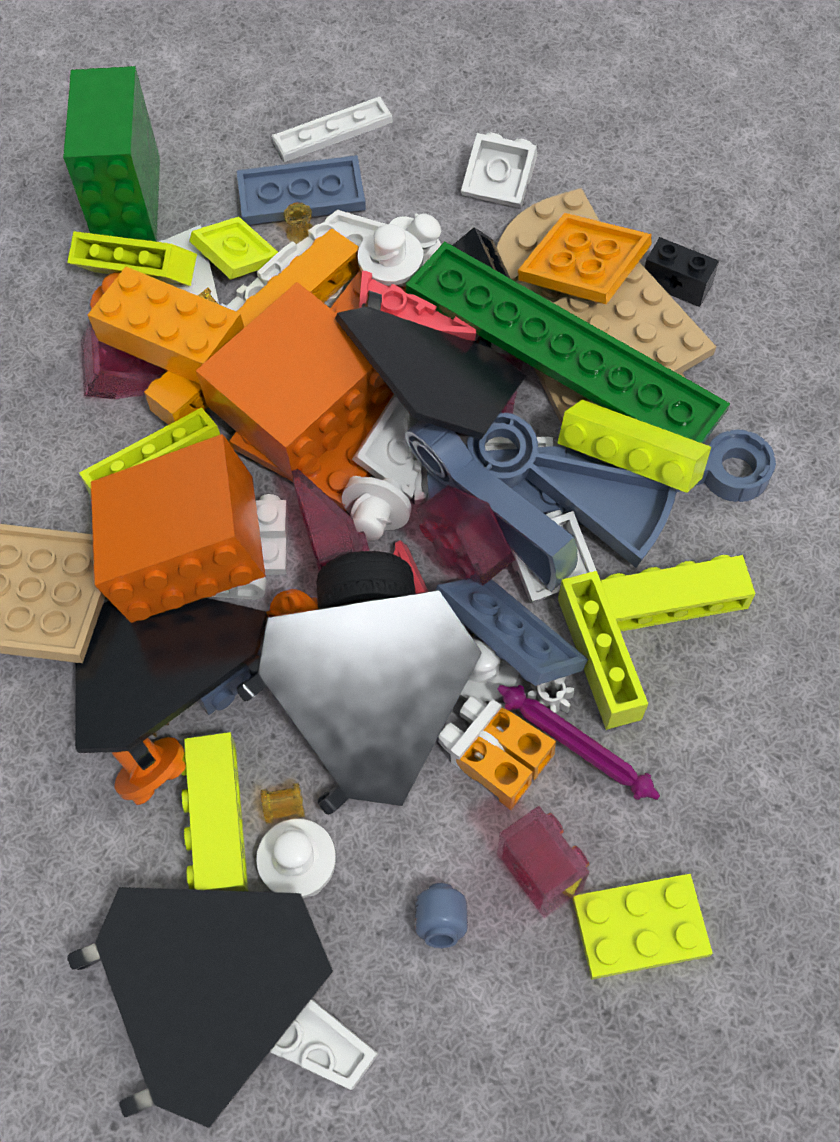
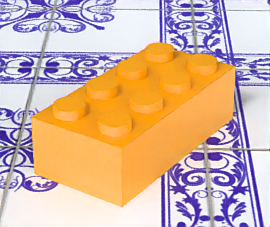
[88,267,244,384]

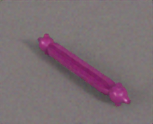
[497,684,660,800]

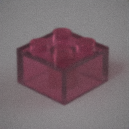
[415,485,515,586]
[497,806,590,919]

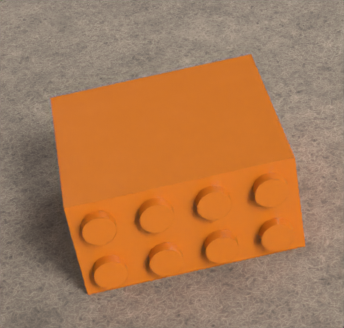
[196,282,391,480]
[91,434,266,623]

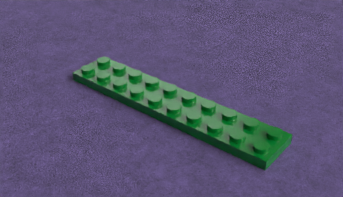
[406,241,730,443]

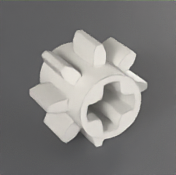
[527,677,574,713]

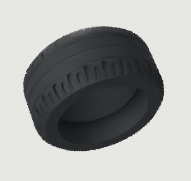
[316,551,415,609]

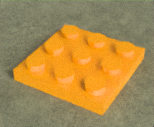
[518,213,651,305]

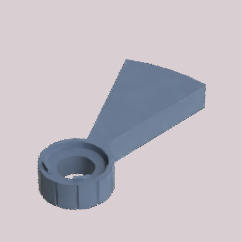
[466,412,677,568]
[405,420,578,592]
[565,429,776,526]

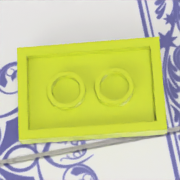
[572,873,713,980]

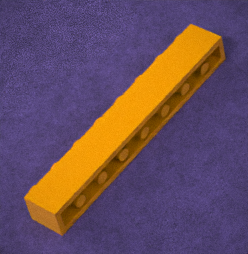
[144,228,360,425]

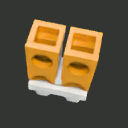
[438,696,556,810]

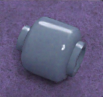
[415,883,468,948]

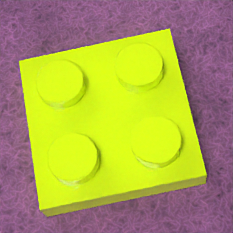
[189,217,278,280]

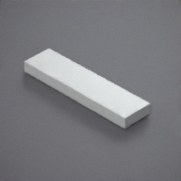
[272,96,393,162]

